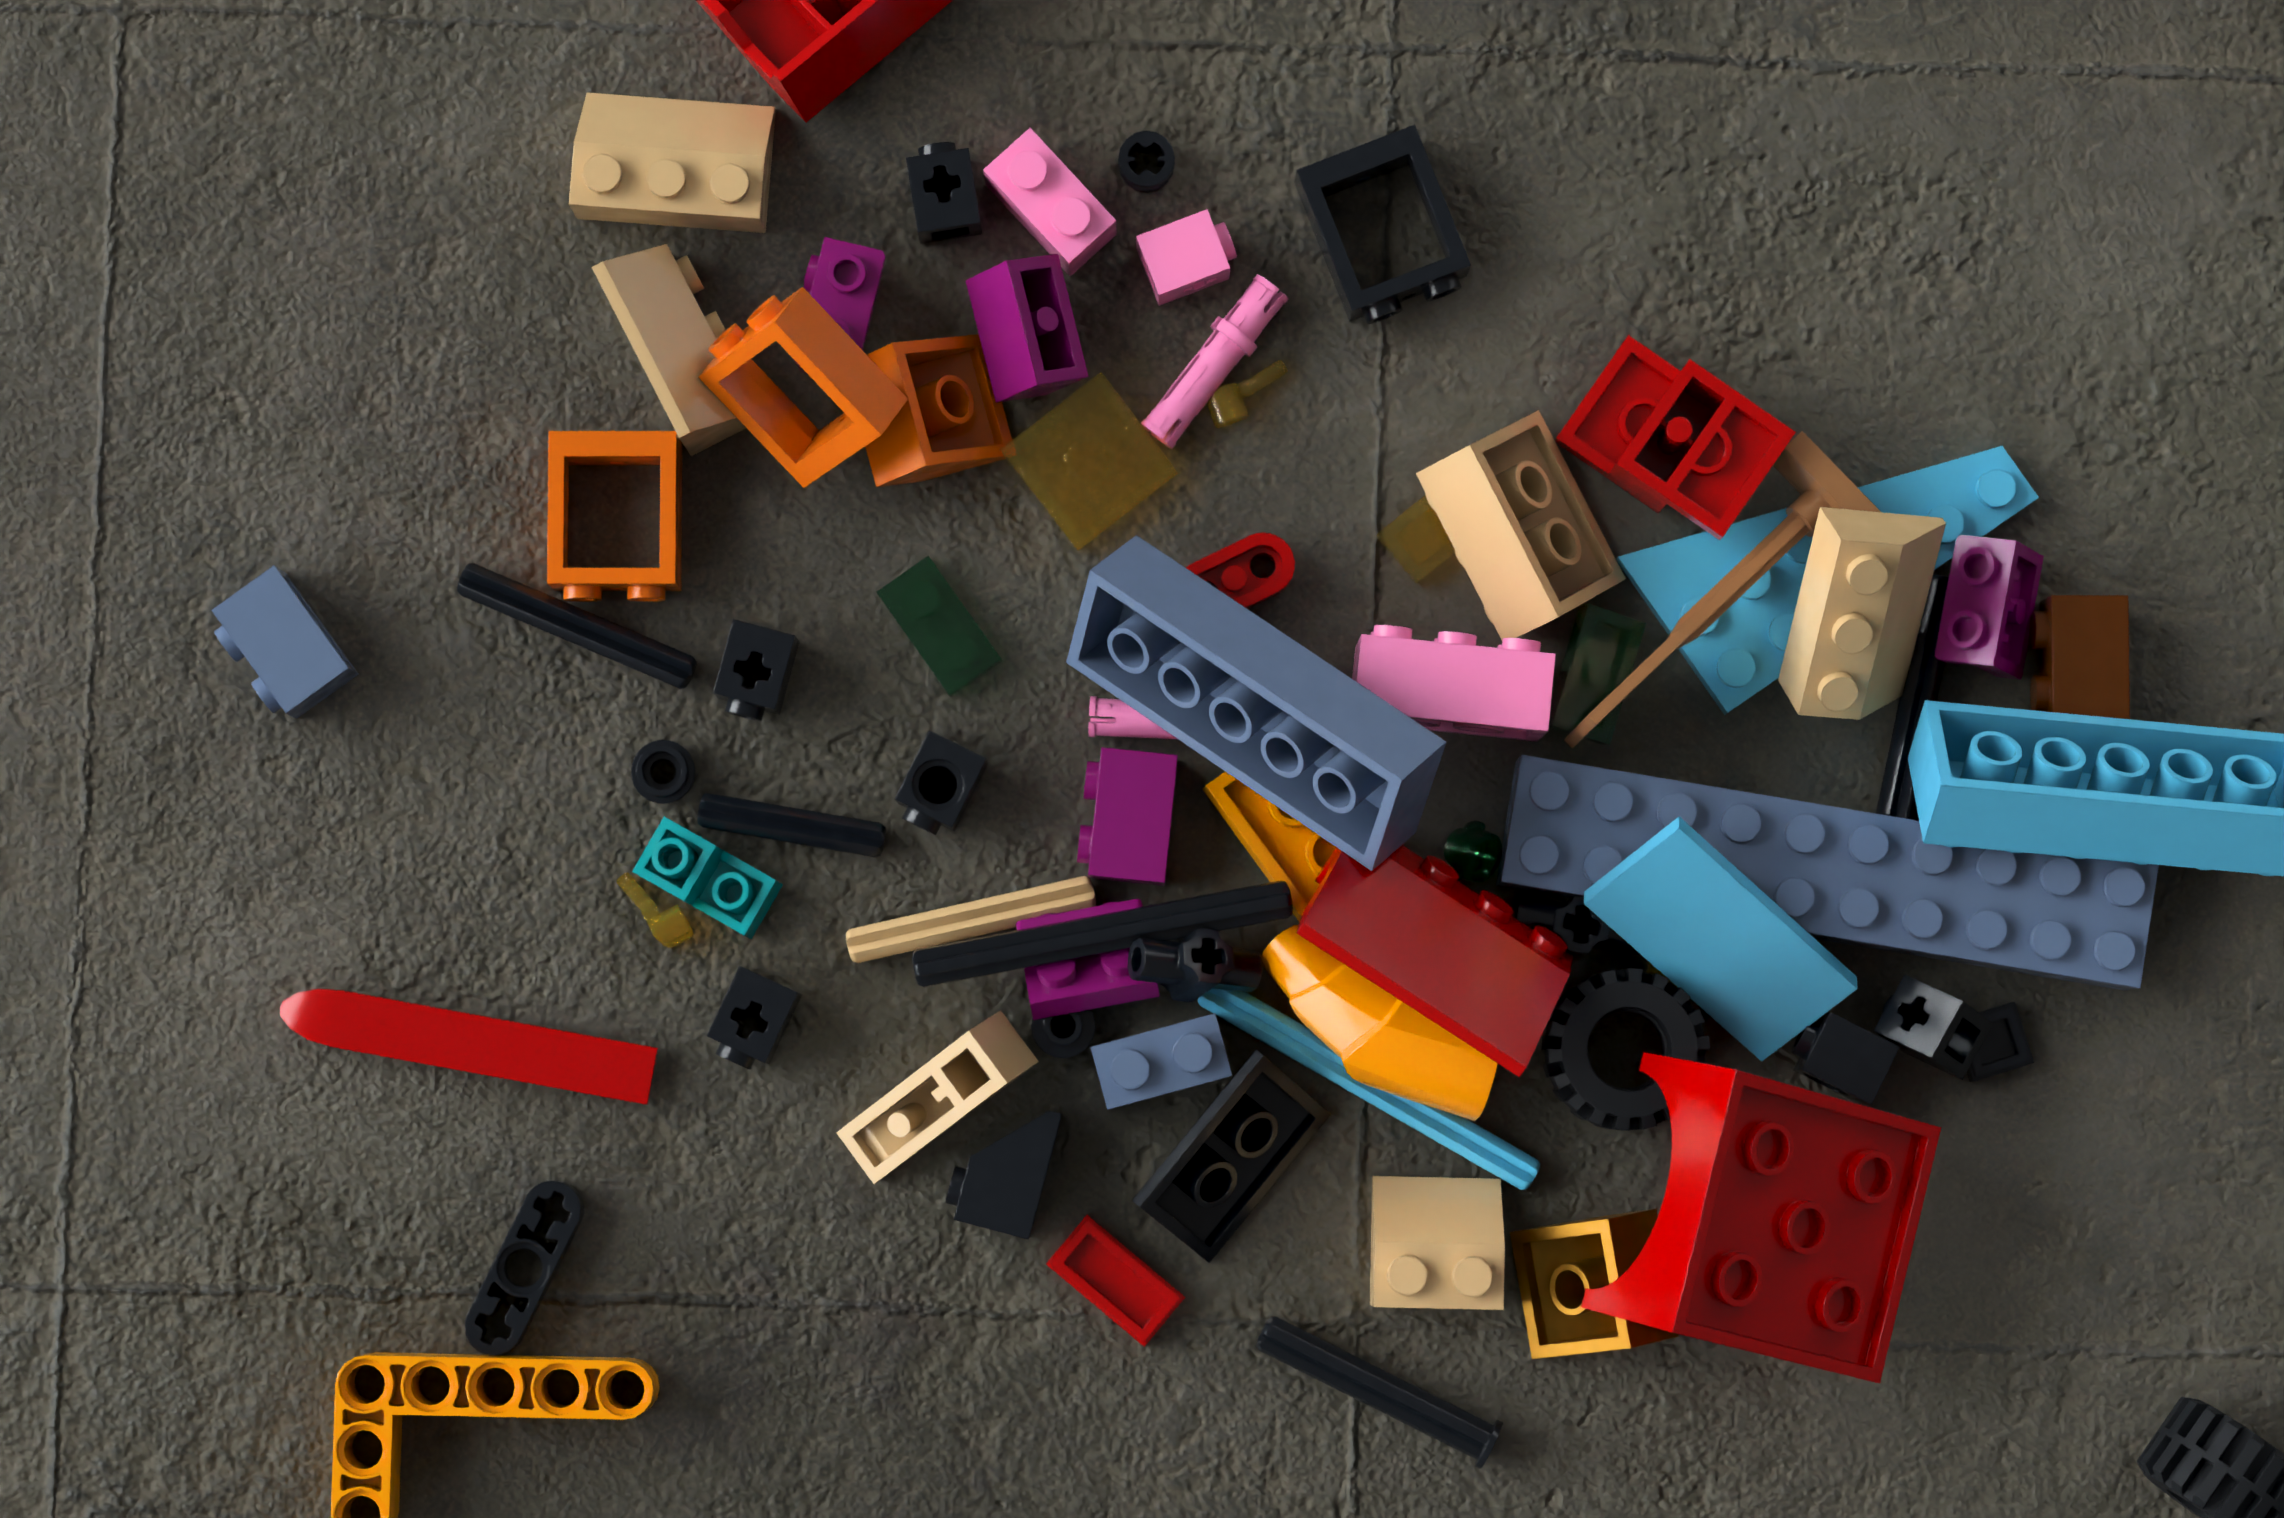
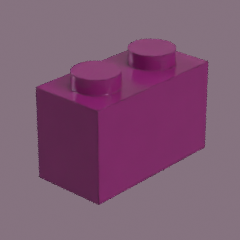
[965,254,1089,403]
[1077,747,1178,886]

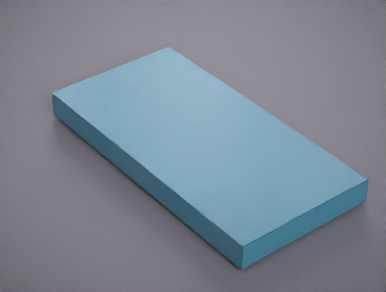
[1584,816,1858,1062]

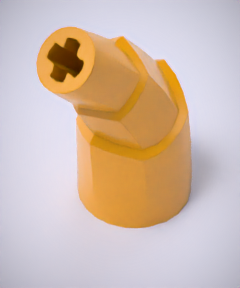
[1261,924,1498,1121]

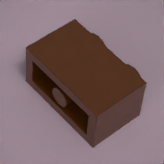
[2030,595,2130,719]

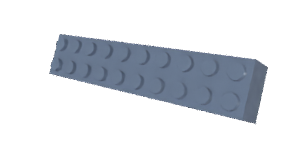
[1496,755,2159,990]

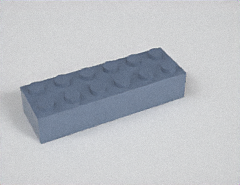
[1066,535,1446,871]

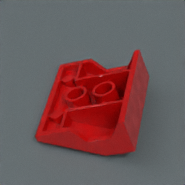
[696,0,953,123]
[1296,844,1573,1077]

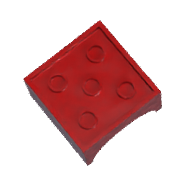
[1581,1052,1942,1384]

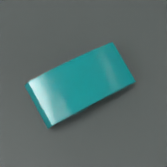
[632,816,783,940]

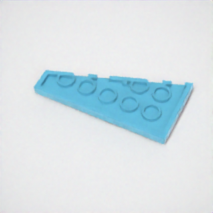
[1616,446,2039,715]

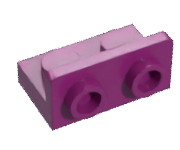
[1935,535,2044,680]
[1016,899,1160,1020]

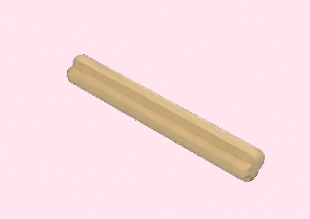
[846,876,1096,963]

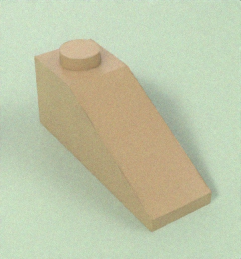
[836,1010,1039,1184]

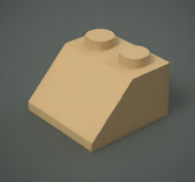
[1370,1176,1505,1310]

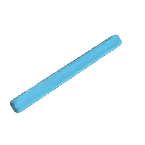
[1197,989,1540,1190]

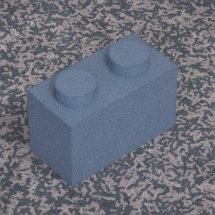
[211,565,359,719]
[1090,1013,1232,1110]

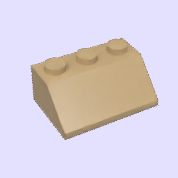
[569,93,776,233]
[592,244,746,456]
[1416,410,1626,640]
[1778,507,1946,720]

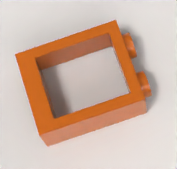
[698,287,908,488]
[547,431,682,602]

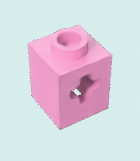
[1136,209,1237,306]

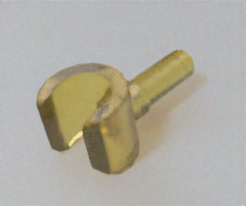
[1208,359,1288,428]
[616,872,694,947]

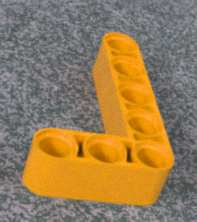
[331,1352,660,1518]

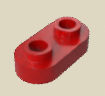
[1186,532,1295,609]

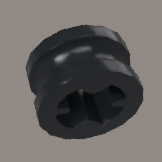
[1118,131,1175,193]

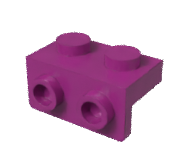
[793,237,886,374]

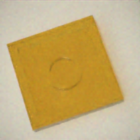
[999,372,1178,551]

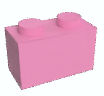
[983,128,1117,276]

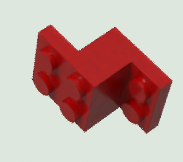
[1555,335,1796,540]

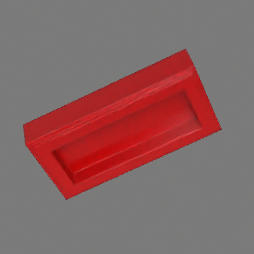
[1046,1215,1185,1347]

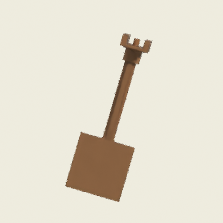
[1564,431,1881,749]

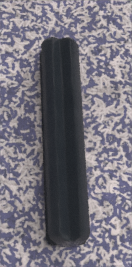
[697,793,886,857]

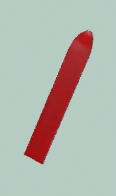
[280,989,659,1105]

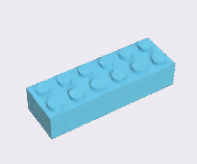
[1907,700,2284,876]

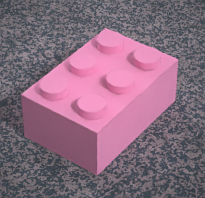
[1352,625,1556,742]

